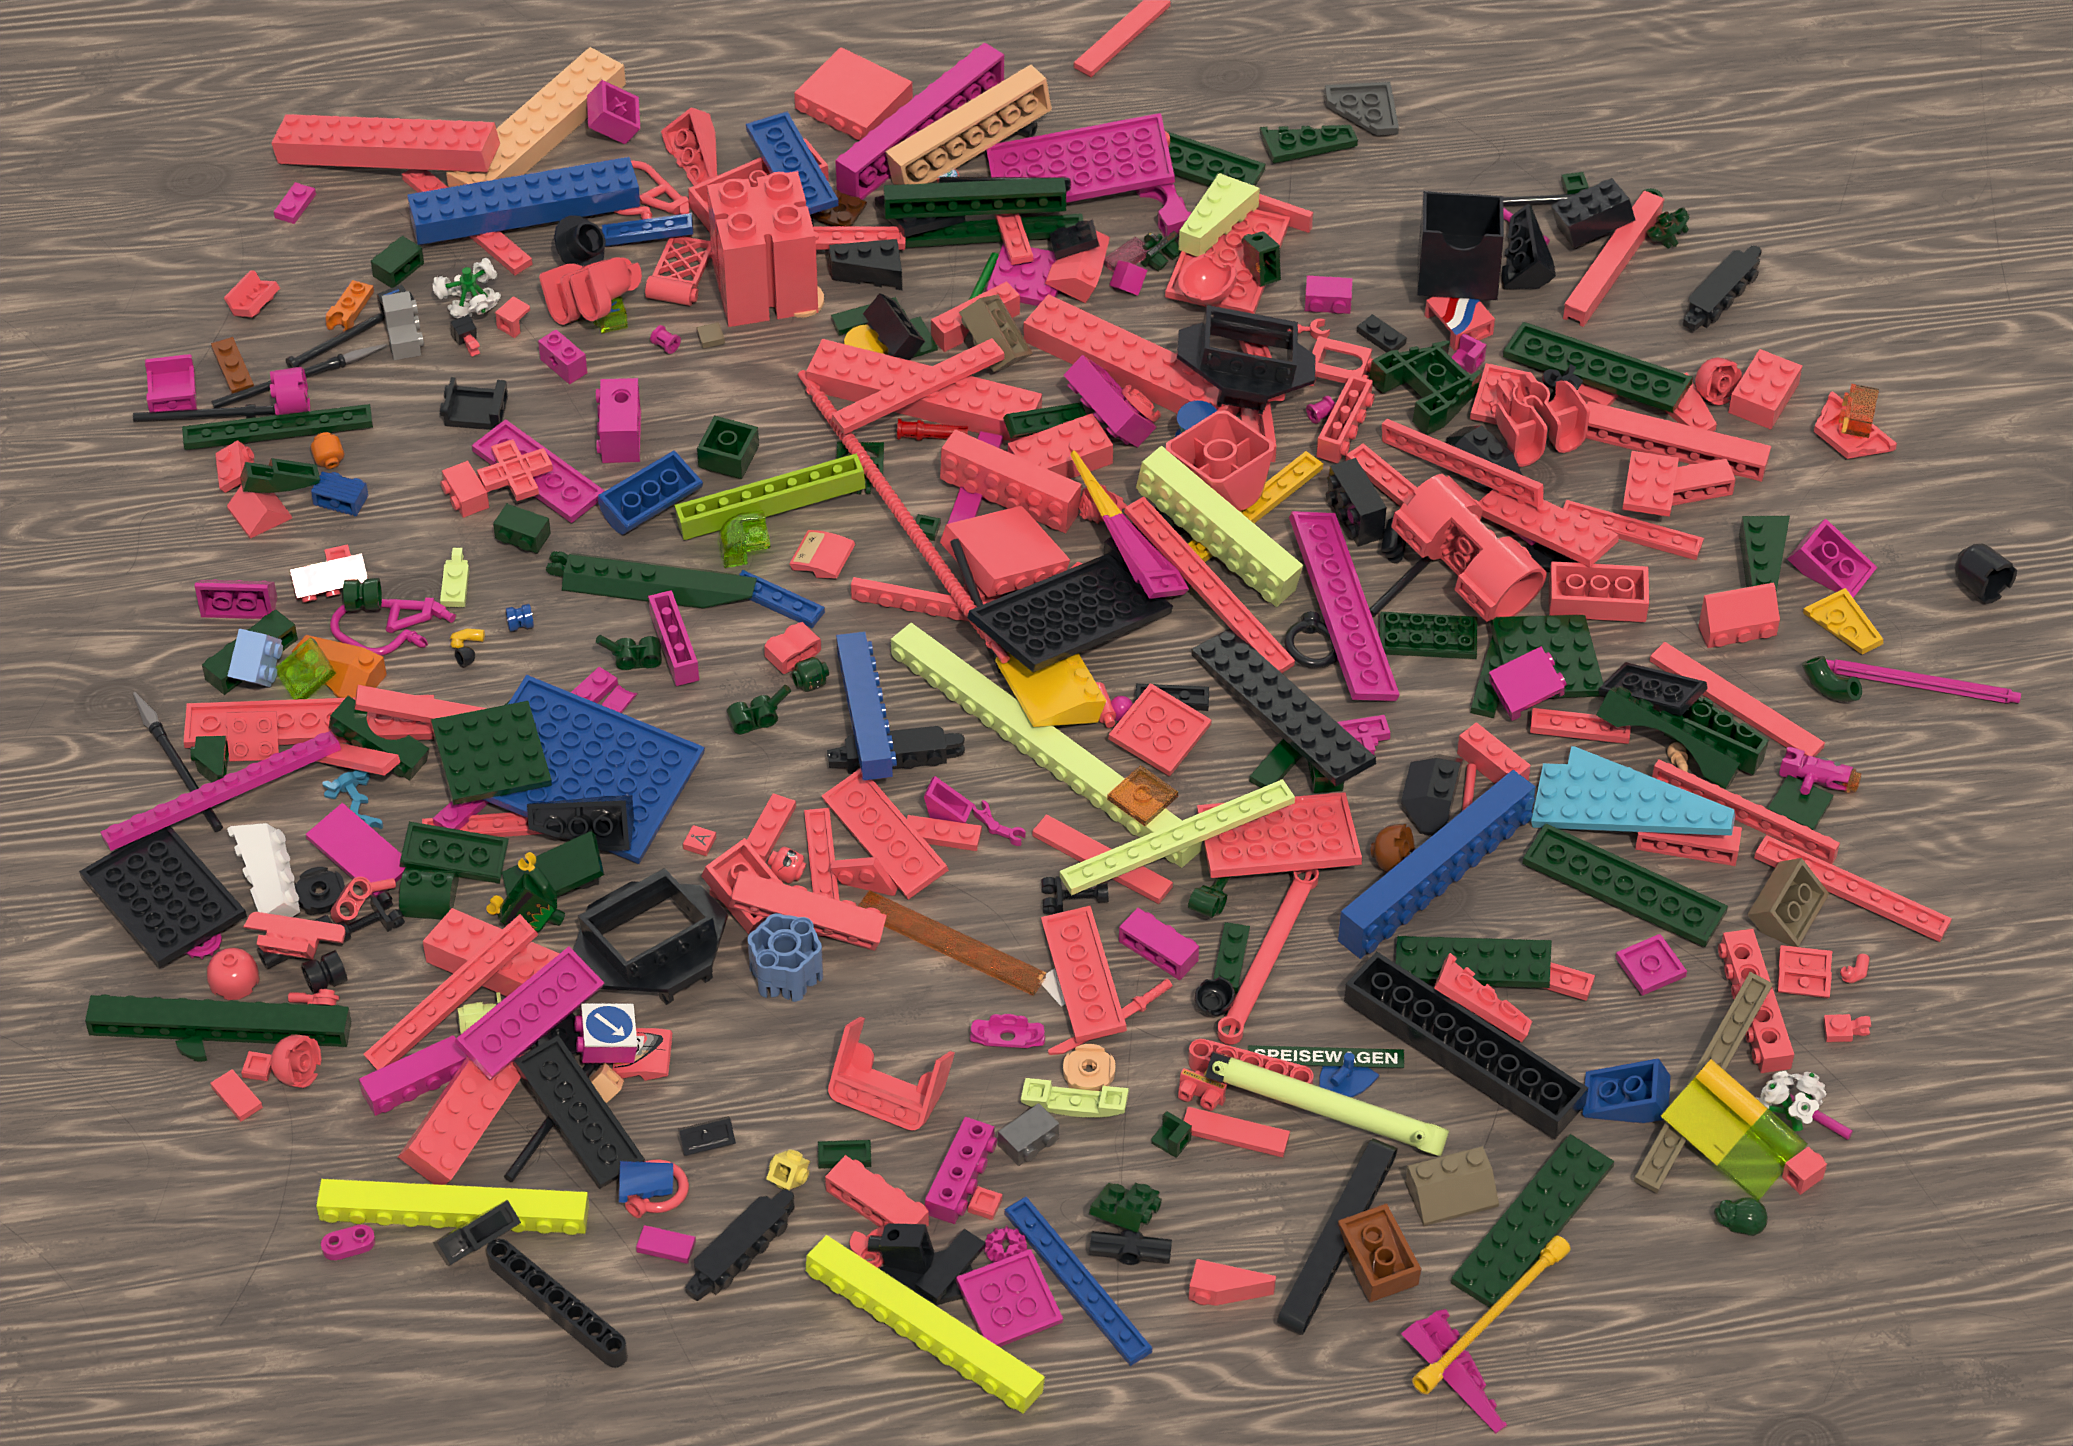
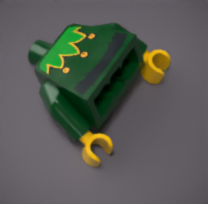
[486,852,565,932]

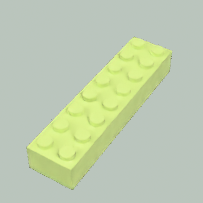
[1136,446,1303,607]

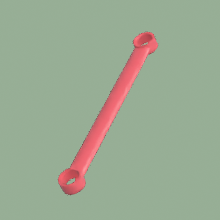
[1217,869,1319,1045]

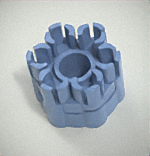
[748,913,823,1002]

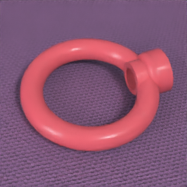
[625,1159,689,1218]

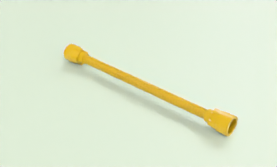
[1412,1236,1571,1394]

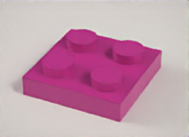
[1615,934,1687,996]

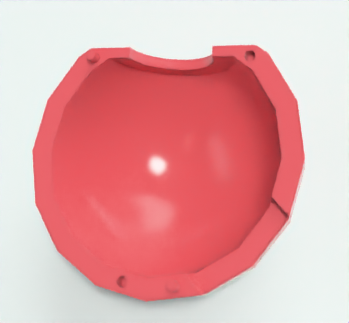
[1179,254,1236,306]

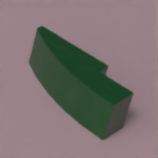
[240,458,320,493]

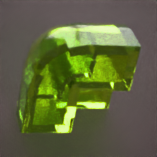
[719,510,771,568]

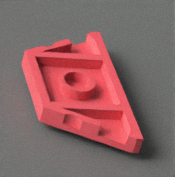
[1814,391,1897,459]

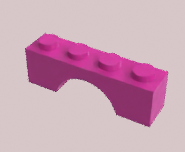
[1136,183,1191,239]

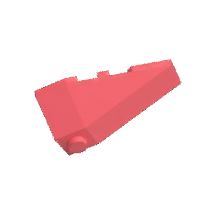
[661,107,717,186]
[1045,231,1110,303]

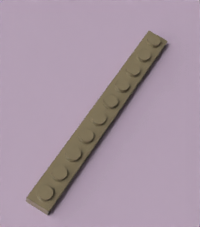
[1634,972,1773,1193]

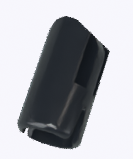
[1381,518,1406,564]

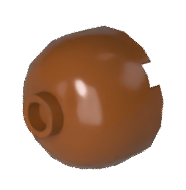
[1371,824,1415,872]

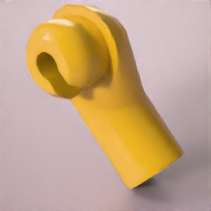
[450,628,485,648]

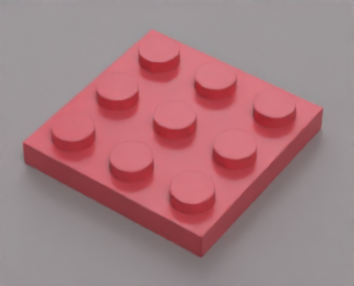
[1108,683,1212,776]

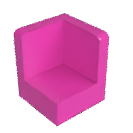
[1110,260,1148,295]
[1451,334,1487,374]

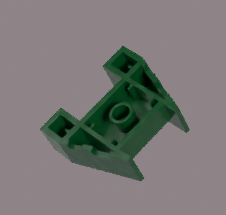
[1369,340,1482,435]

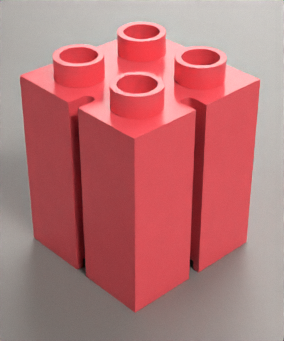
[707,171,818,327]

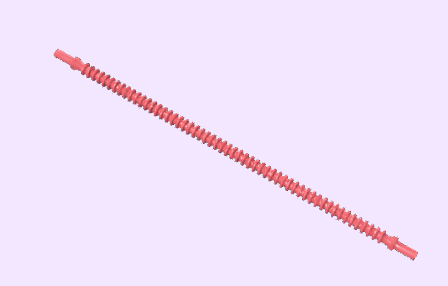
[798,370,1010,663]

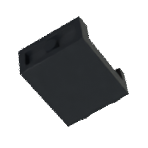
[440,377,508,430]

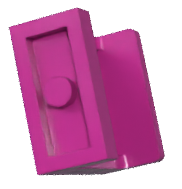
[145,354,197,412]
[1489,646,1567,721]

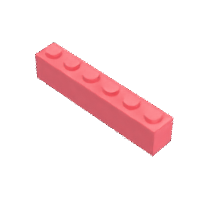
[728,871,887,951]

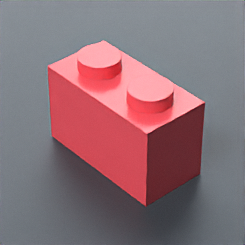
[440,461,489,518]

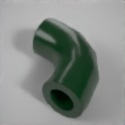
[1802,656,1862,702]

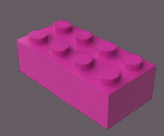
[1064,355,1157,448]

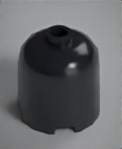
[1954,543,2017,604]

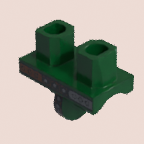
[1141,231,1182,272]

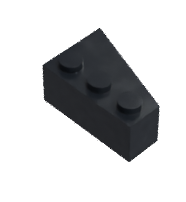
[829,239,903,290]

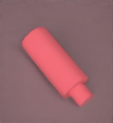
[1096,682,1116,728]

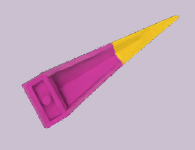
[1070,450,1189,599]

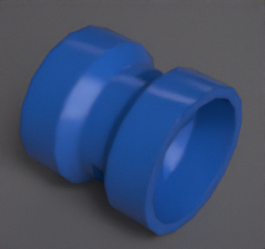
[505,604,534,632]

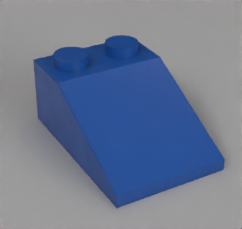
[1583,1058,1671,1123]

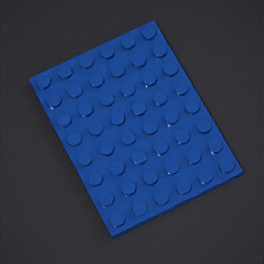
[483,675,705,864]

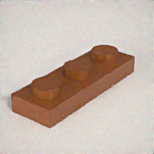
[211,337,254,394]

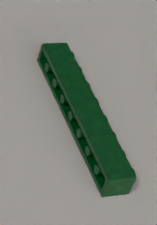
[883,178,1066,219]

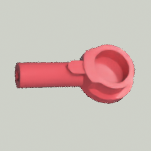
[288,989,339,1006]

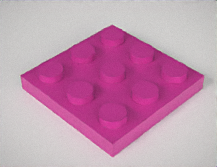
[986,243,1059,306]
[956,1249,1063,1347]

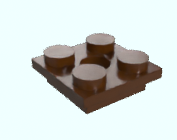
[812,189,867,227]

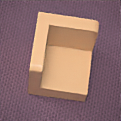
[589,1063,624,1104]

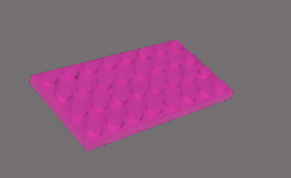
[987,113,1175,203]

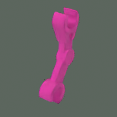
[973,800,1026,846]

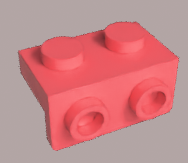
[224,270,280,317]
[215,440,254,493]

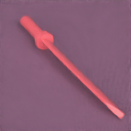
[1048,979,1172,1055]

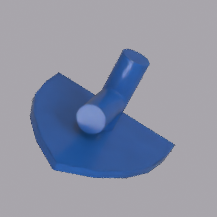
[1319,1052,1379,1098]

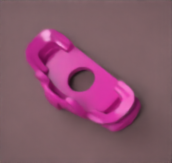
[970,1014,1045,1048]

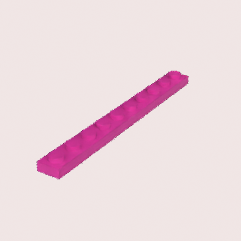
[433,667,618,830]
[100,731,341,851]

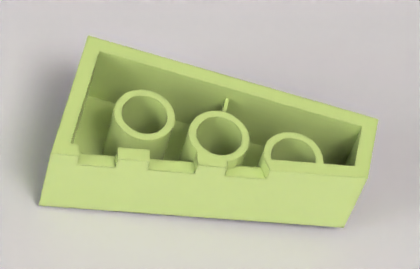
[1179,173,1260,257]

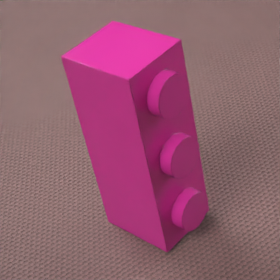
[1119,908,1199,980]

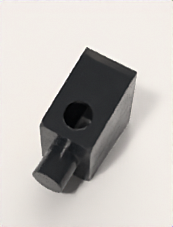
[868,1223,935,1275]

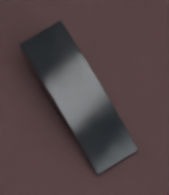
[433,1200,521,1265]

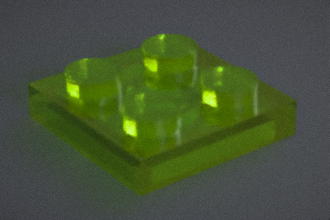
[275,637,336,700]

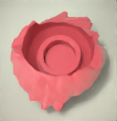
[1078,484,1127,524]

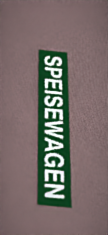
[1248,1045,1404,1068]

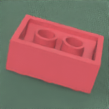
[1698,583,1780,648]

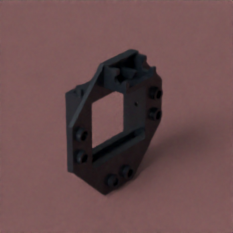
[1177,305,1316,415]
[573,868,728,1005]

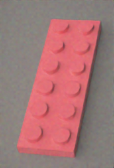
[1479,489,1619,567]
[822,768,949,900]
[1041,906,1127,1043]

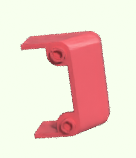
[828,1016,955,1131]

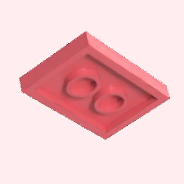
[1622,451,1679,517]

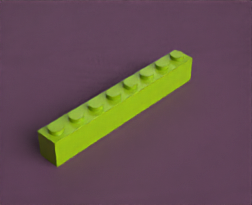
[674,453,865,540]

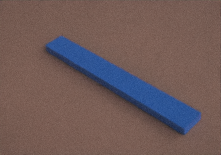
[1004,1197,1153,1366]

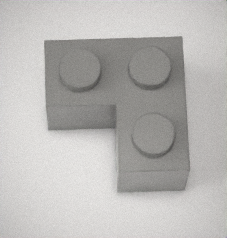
[382,291,424,360]

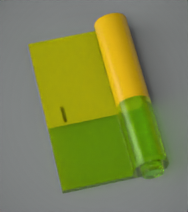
[1661,1059,1808,1200]

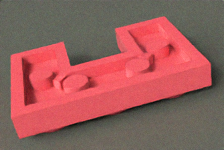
[1470,363,1529,425]

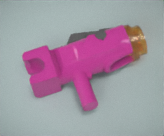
[1779,747,1862,795]

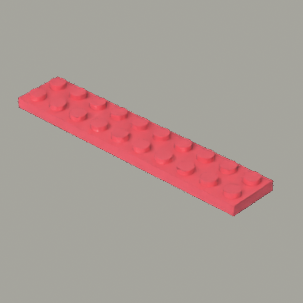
[184,695,435,748]

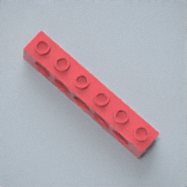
[1718,929,1794,1073]

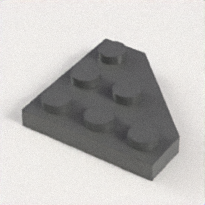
[1324,82,1399,135]

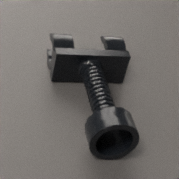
[1041,876,1109,915]
[336,892,405,942]

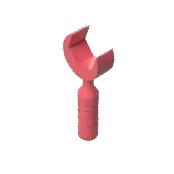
[1288,319,1330,339]

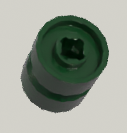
[343,578,382,611]

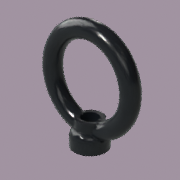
[1284,611,1338,668]

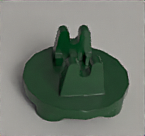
[1646,207,1689,249]

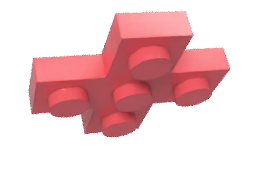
[477,439,553,501]

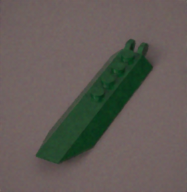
[546,551,757,609]

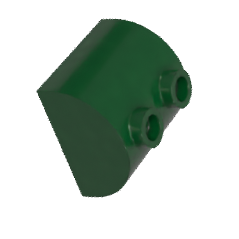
[399,868,459,920]

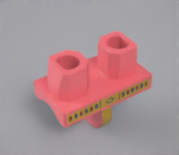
[1178,1068,1227,1111]

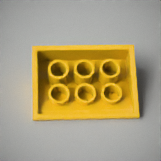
[995,652,1107,727]

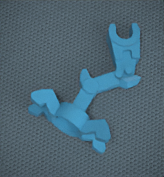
[322,770,383,829]

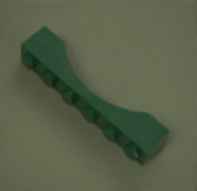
[1596,686,1744,789]

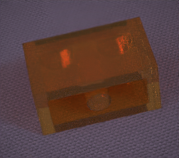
[1838,384,1879,438]

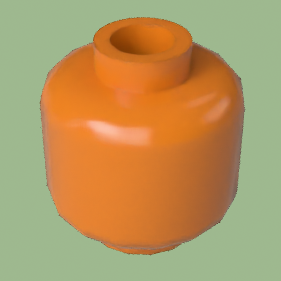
[310,432,345,469]

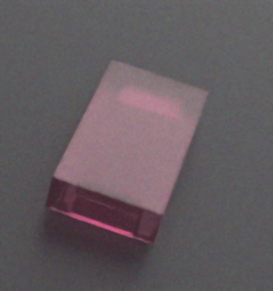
[1103,237,1151,272]

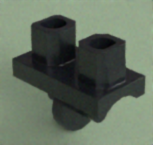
[1542,364,1583,402]

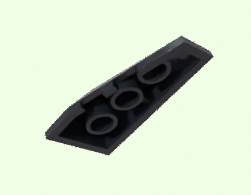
[1501,203,1556,289]
[527,795,634,851]

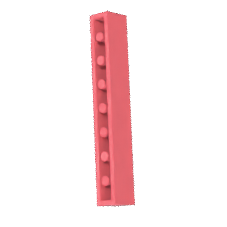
[1586,401,1771,482]

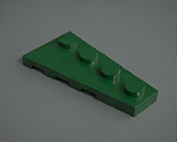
[1260,125,1358,163]

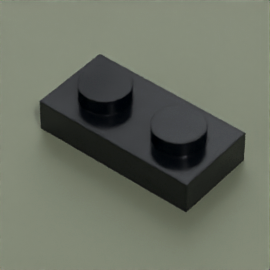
[1357,314,1407,353]
[678,1116,736,1156]

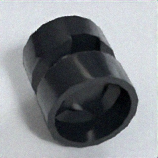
[301,950,348,995]

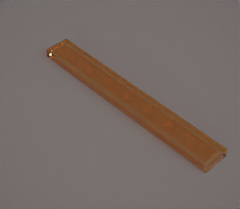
[858,890,1046,996]

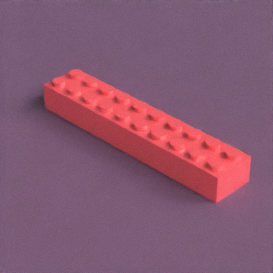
[272,114,500,172]
[1024,294,1242,416]
[806,339,1042,442]

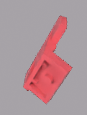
[243,912,345,960]

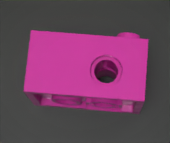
[596,378,641,463]

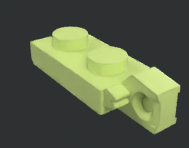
[440,548,469,607]

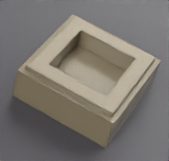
[697,322,725,349]

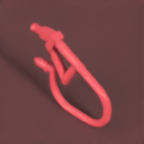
[612,161,690,220]

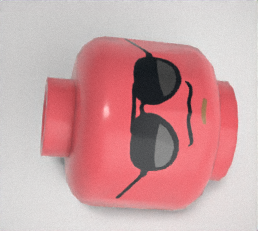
[767,847,807,884]

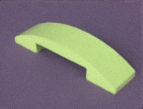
[1021,1078,1129,1117]

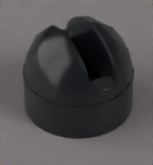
[455,646,475,667]

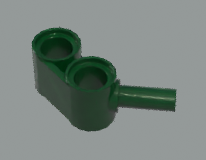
[596,635,662,670]
[727,685,791,735]
[1188,876,1231,918]

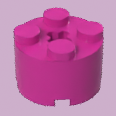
[270,367,311,415]

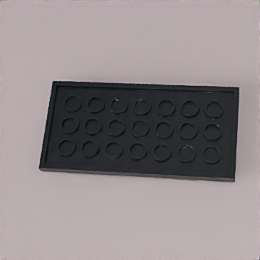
[967,553,1173,672]

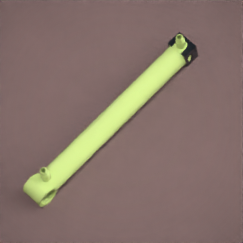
[1205,1051,1449,1156]

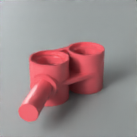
[331,877,396,924]

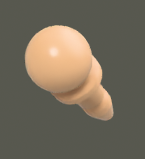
[1667,742,1688,772]

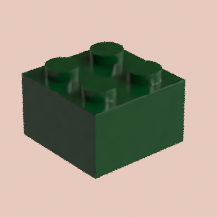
[697,415,759,479]

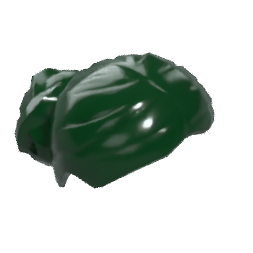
[1714,1197,1768,1236]

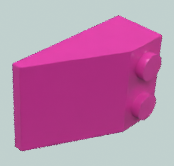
[1787,518,1877,598]

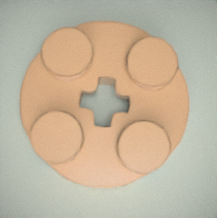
[1063,1044,1115,1091]

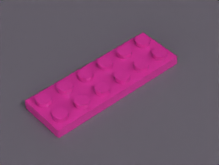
[472,419,605,523]
[454,946,604,1080]

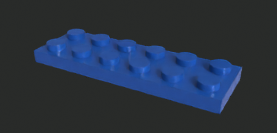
[746,111,838,214]

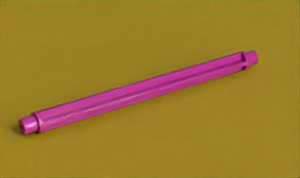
[1826,659,2021,704]

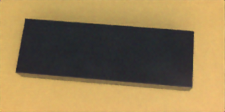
[1135,683,1209,711]
[915,1229,986,1303]

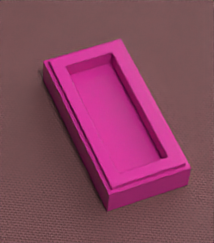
[636,1225,696,1264]

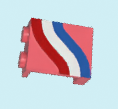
[1425,296,1495,351]

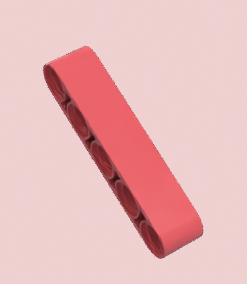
[1189,1039,1313,1084]

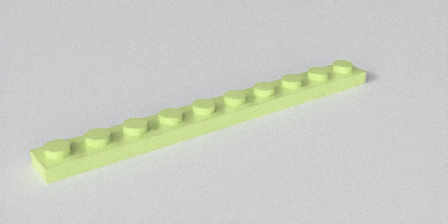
[1060,779,1295,895]

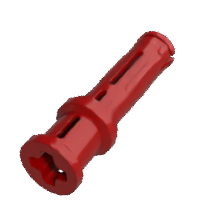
[897,418,968,441]

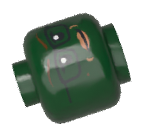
[791,657,829,692]

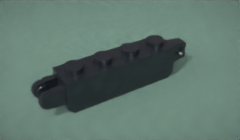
[1683,245,1762,331]
[827,726,965,774]
[685,1189,795,1302]

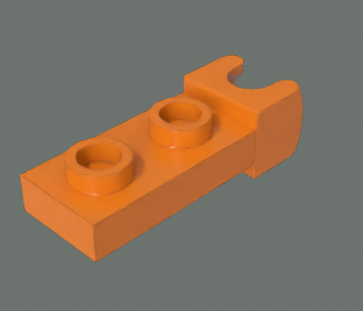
[326,280,374,332]

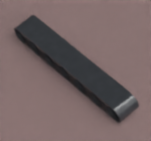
[487,1239,628,1368]

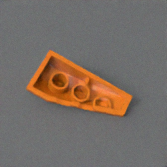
[292,635,387,698]

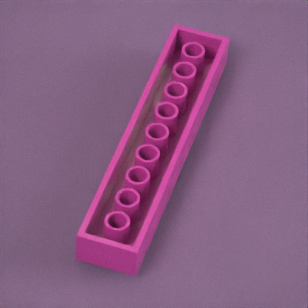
[836,42,1004,200]

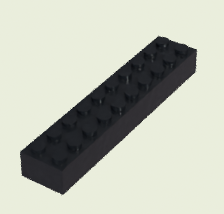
[1344,951,1588,1139]

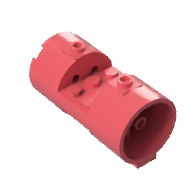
[1391,474,1546,622]

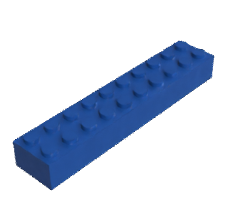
[407,157,640,245]
[1338,770,1536,959]

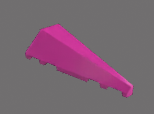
[1401,1309,1507,1433]

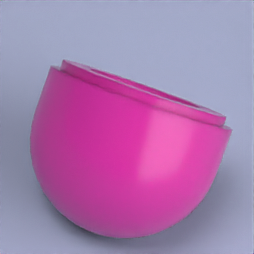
[1111,696,1133,721]

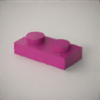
[274,182,316,224]

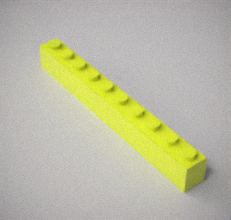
[316,1179,589,1235]
[805,1235,1045,1414]

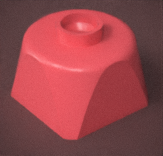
[1166,411,1274,511]

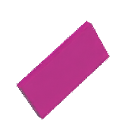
[305,803,405,898]

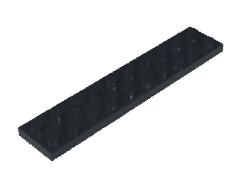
[1191,628,1376,786]

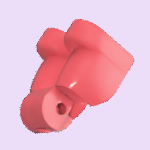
[539,257,642,325]
[1495,372,1590,467]

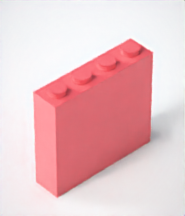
[794,47,913,140]
[940,506,1070,598]

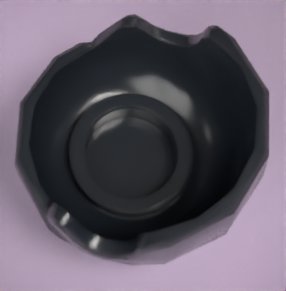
[1194,977,1235,1017]

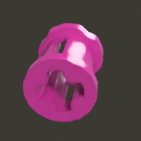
[650,325,681,354]
[1306,396,1335,424]

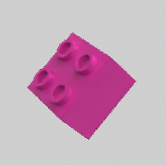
[587,80,640,144]

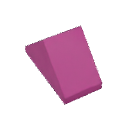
[924,776,974,823]

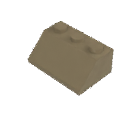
[959,294,1033,372]
[1748,858,1830,947]
[1405,1146,1499,1226]

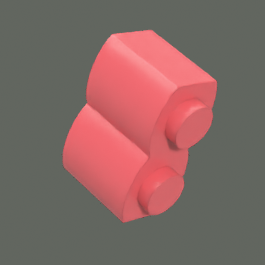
[764,622,821,674]

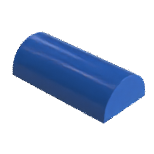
[598,450,703,534]

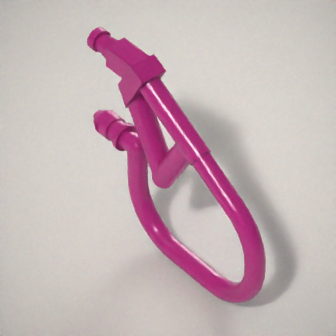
[330,597,456,656]

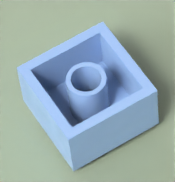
[228,629,283,687]

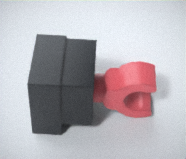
[450,314,480,357]

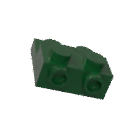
[1089,1183,1162,1233]

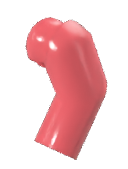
[1840,954,1870,983]

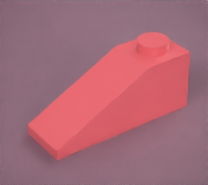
[1189,1259,1276,1306]

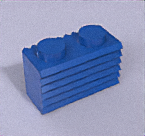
[311,471,368,517]

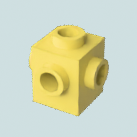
[766,1149,810,1190]

